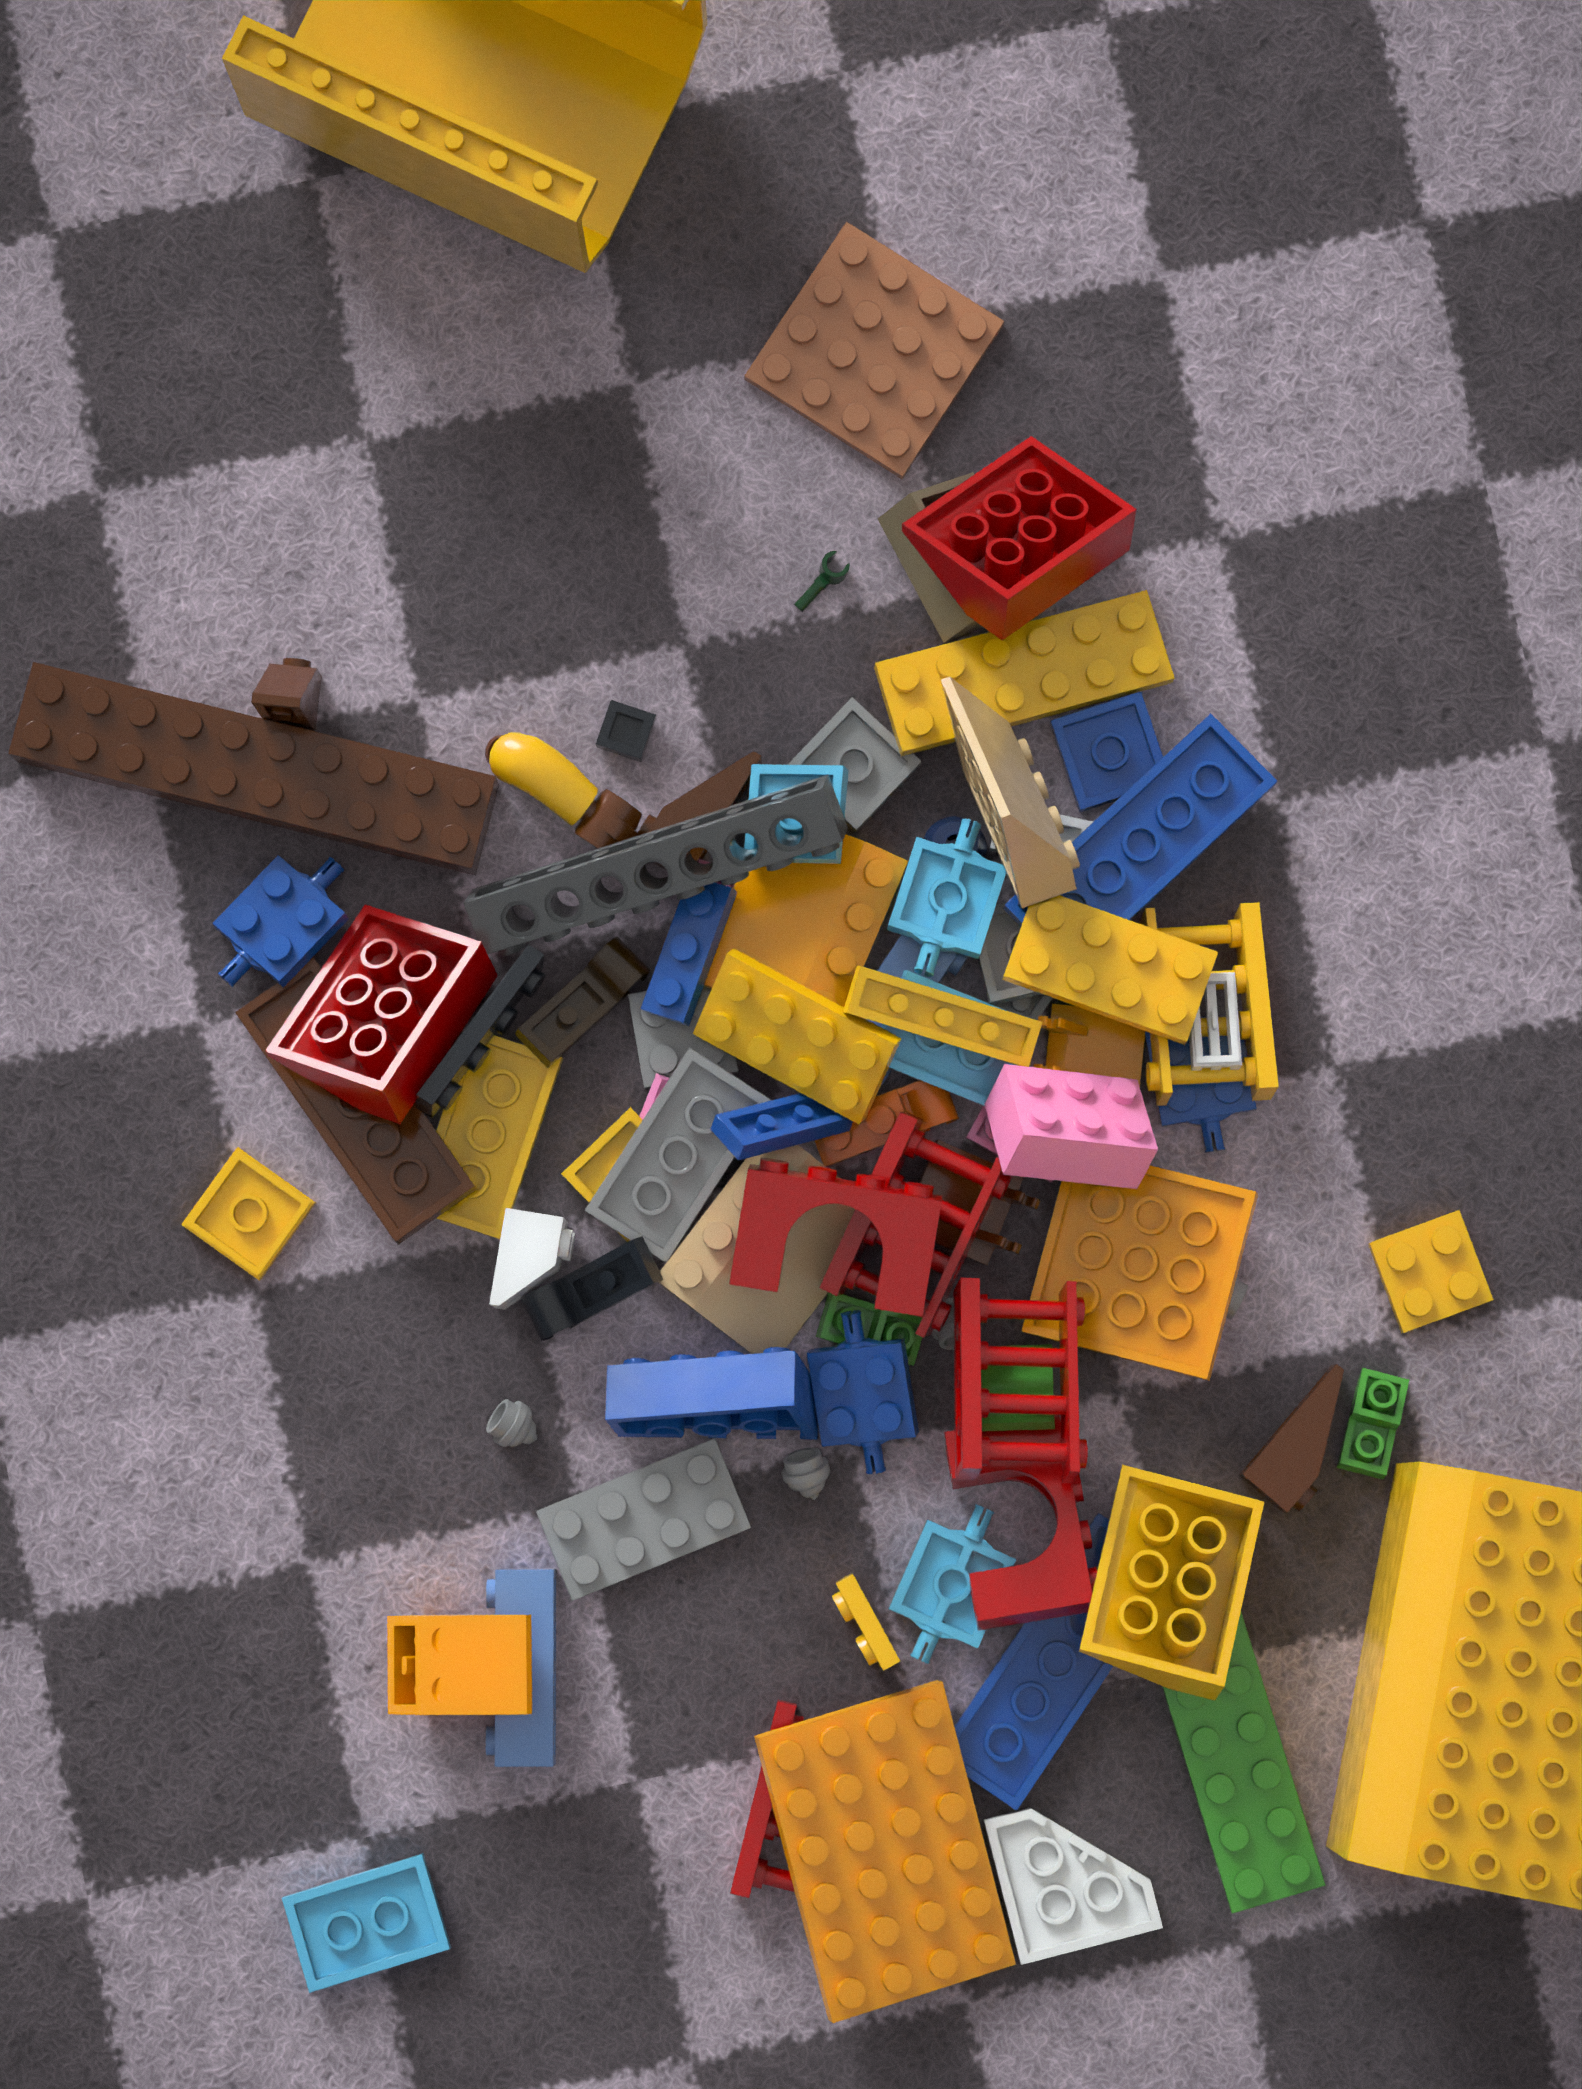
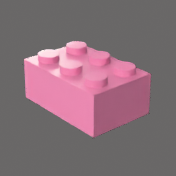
[984,1064,1158,1189]

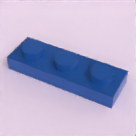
[641,882,737,1026]
[710,1093,853,1160]

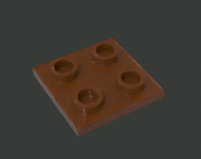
[918,1139,1040,1265]

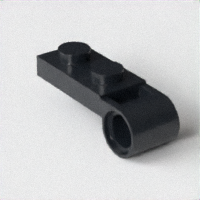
[521,1236,663,1341]

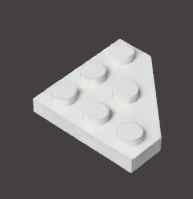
[984,1808,1163,1965]

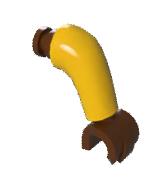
[485,732,642,849]

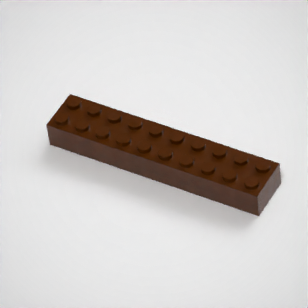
[8,662,499,876]

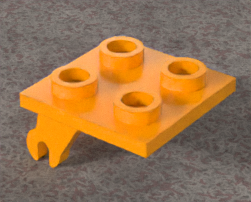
[1033,1004,1146,1087]

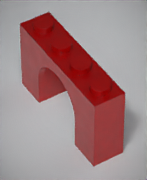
[729,1158,942,1317]
[944,1415,1097,1631]

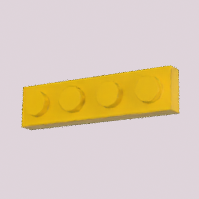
[843,965,1042,1067]

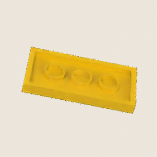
[1002,895,1218,1045]
[693,948,901,1125]
[436,1035,563,1240]

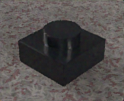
[596,700,656,762]

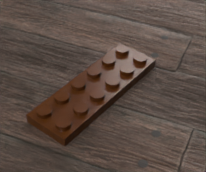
[235,957,477,1245]

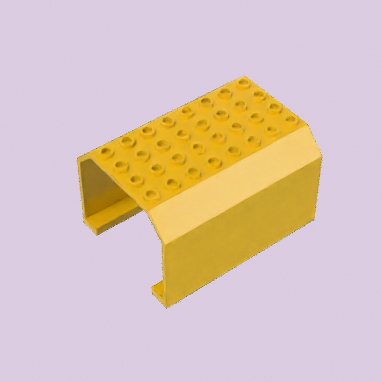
[222,0,707,273]
[1326,1462,1582,1910]

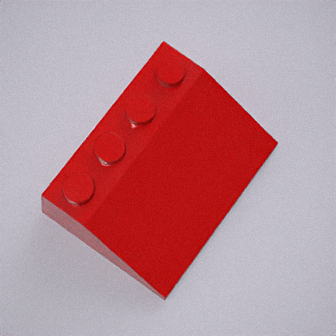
[901,436,1137,641]
[266,904,498,1124]

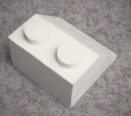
[489,1208,575,1310]

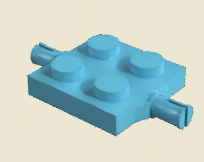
[887,818,1006,977]
[888,1504,1016,1664]

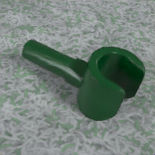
[794,551,850,612]

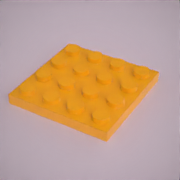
[1022,1165,1258,1381]

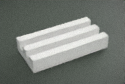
[1189,972,1242,1071]

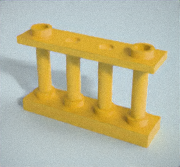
[1139,902,1279,1106]

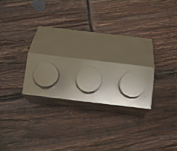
[878,472,982,643]

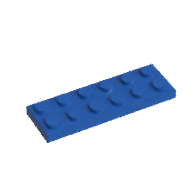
[1003,713,1277,927]
[954,1513,1113,1811]

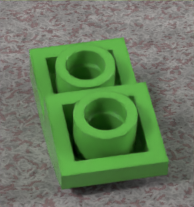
[815,1292,922,1366]
[1336,1368,1409,1480]

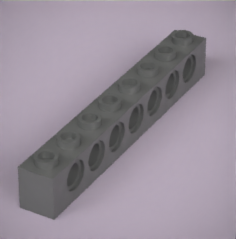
[463,775,848,956]

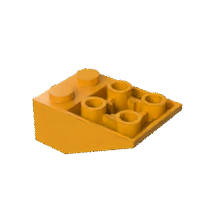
[387,1615,532,1715]

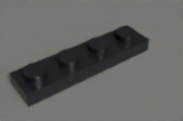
[416,944,546,1118]

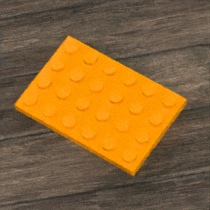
[754,1680,1016,2023]

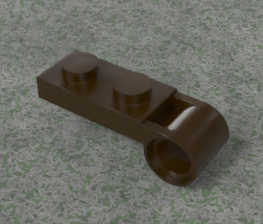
[515,936,651,1068]

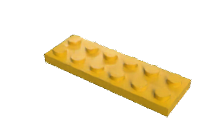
[874,590,1175,756]

